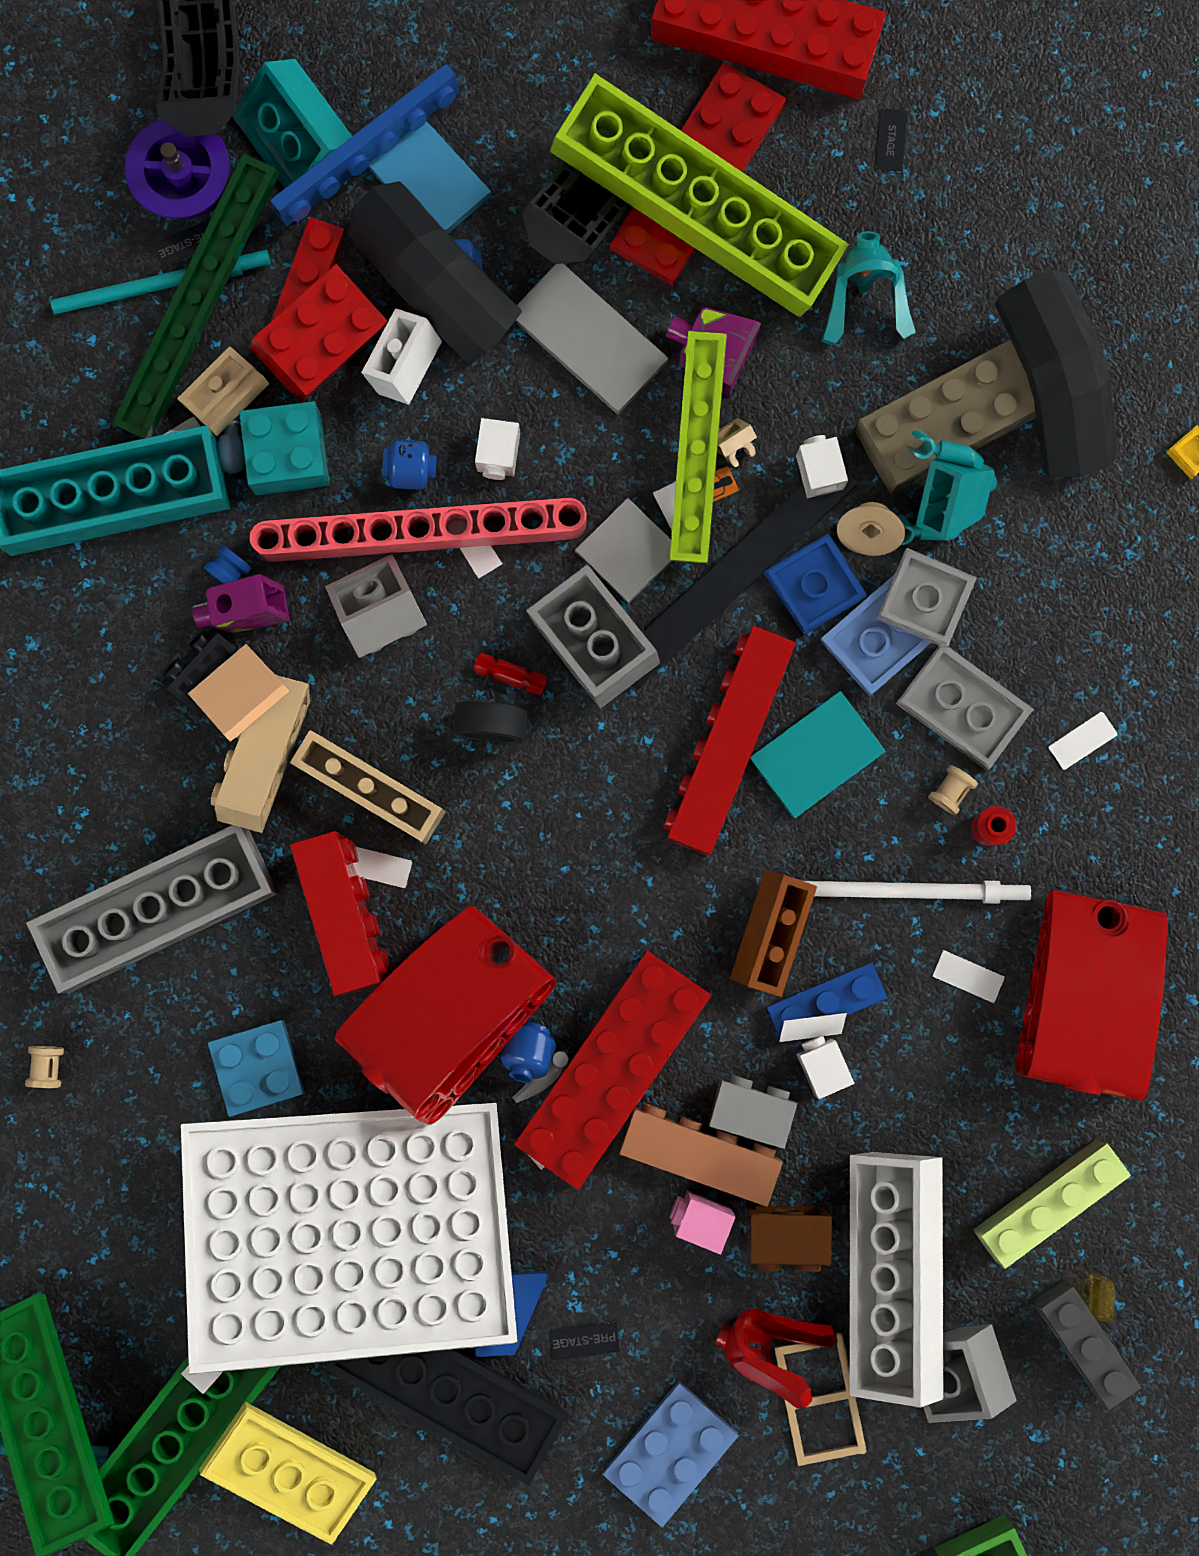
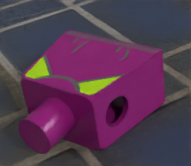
[666,307,761,397]
[192,574,290,633]

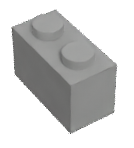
[707,1075,797,1149]

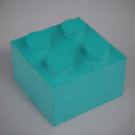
[239,401,330,495]

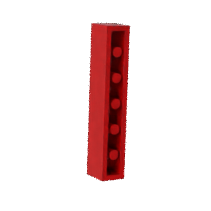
[663,626,796,857]

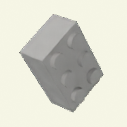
[526,564,660,709]

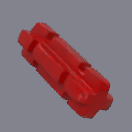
[473,653,547,695]

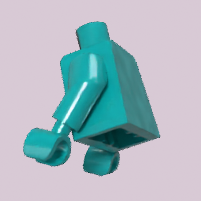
[897,430,997,545]

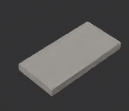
[515,263,669,415]

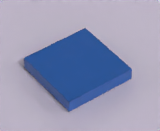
[763,533,868,637]

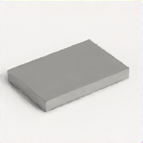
[896,646,1034,770]

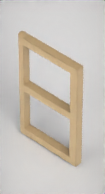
[774,1332,867,1466]

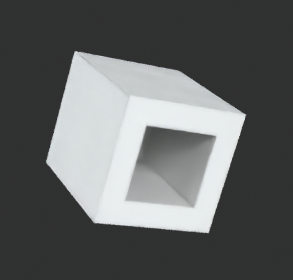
[475,418,520,480]
[796,435,848,498]
[796,1036,855,1099]

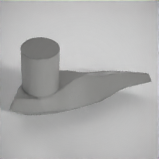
[512,1049,568,1103]

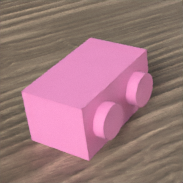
[669,1190,735,1255]

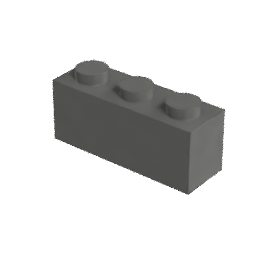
[1031,1279,1142,1410]

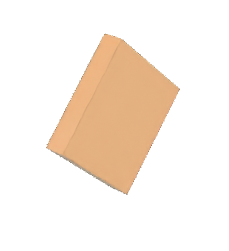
[188,644,289,742]

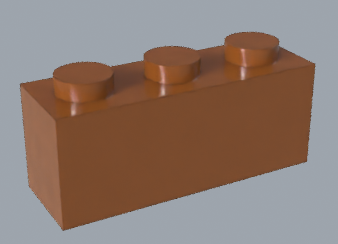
[730,870,817,997]

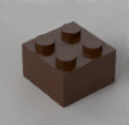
[745,1205,832,1272]

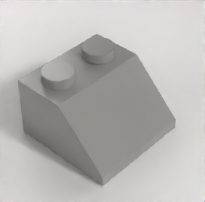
[325,554,427,658]
[923,1324,1017,1423]

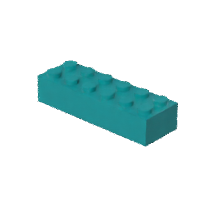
[0,425,231,556]

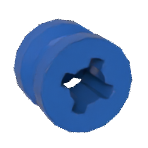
[203,544,252,584]

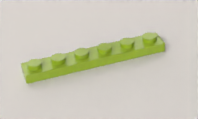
[670,331,727,564]

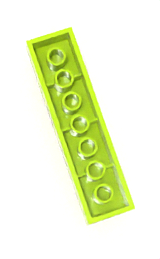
[550,73,849,318]

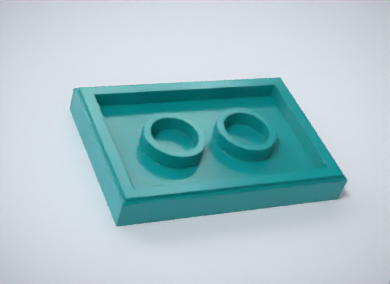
[749,691,886,819]

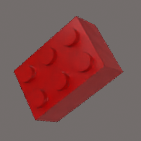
[249,264,388,403]

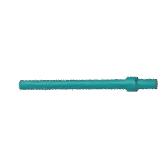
[50,250,271,314]

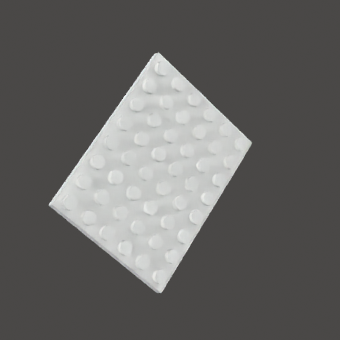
[181,1103,517,1375]

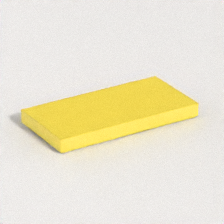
[199,1402,377,1545]

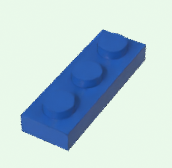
[766,963,888,1043]

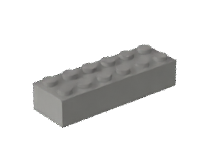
[26,825,279,994]

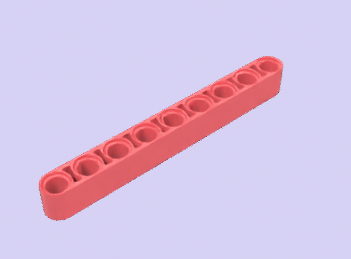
[250,498,587,562]

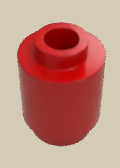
[971,806,1016,847]

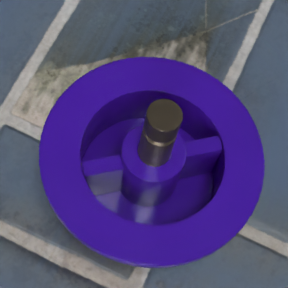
[125,119,230,220]

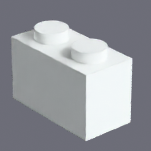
[361,308,442,405]

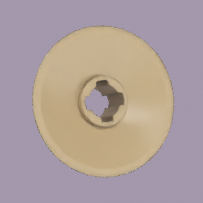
[837,502,905,556]

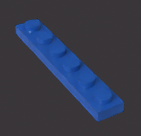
[270,64,460,227]

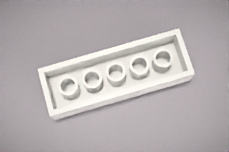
[850,1152,943,1408]

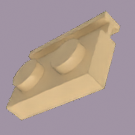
[177,346,269,436]

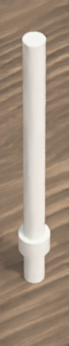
[804,881,1031,904]

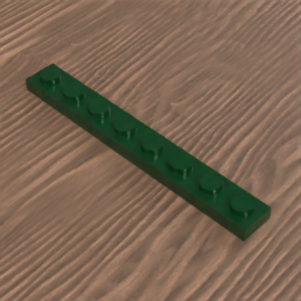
[112,153,280,439]

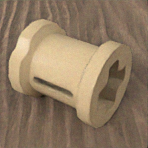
[928,765,978,815]
[25,1046,64,1088]

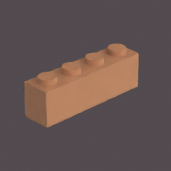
[619,1103,783,1207]

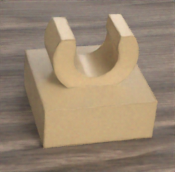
[717,418,757,467]

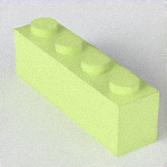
[973,1139,1131,1269]

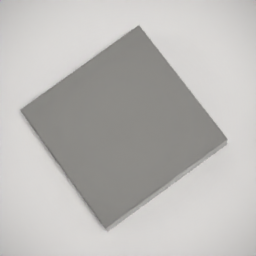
[575,498,672,604]
[876,548,977,649]

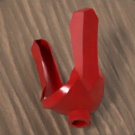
[715,1309,838,1409]

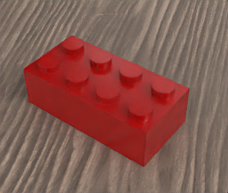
[290,831,392,996]

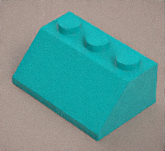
[232,59,352,188]

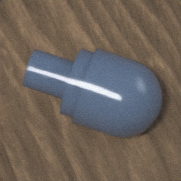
[217,420,246,474]

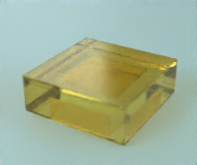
[1089,1274,1115,1322]

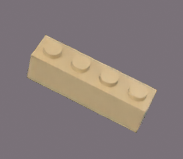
[211,675,310,833]
[290,730,446,844]

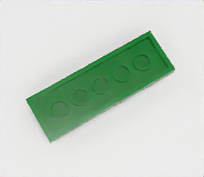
[0,1294,115,1556]

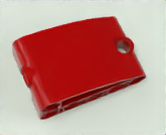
[1015,889,1167,1101]
[335,906,557,1125]

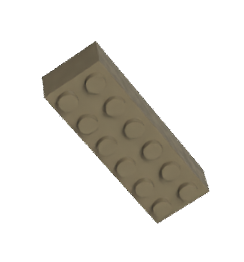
[855,339,1036,495]

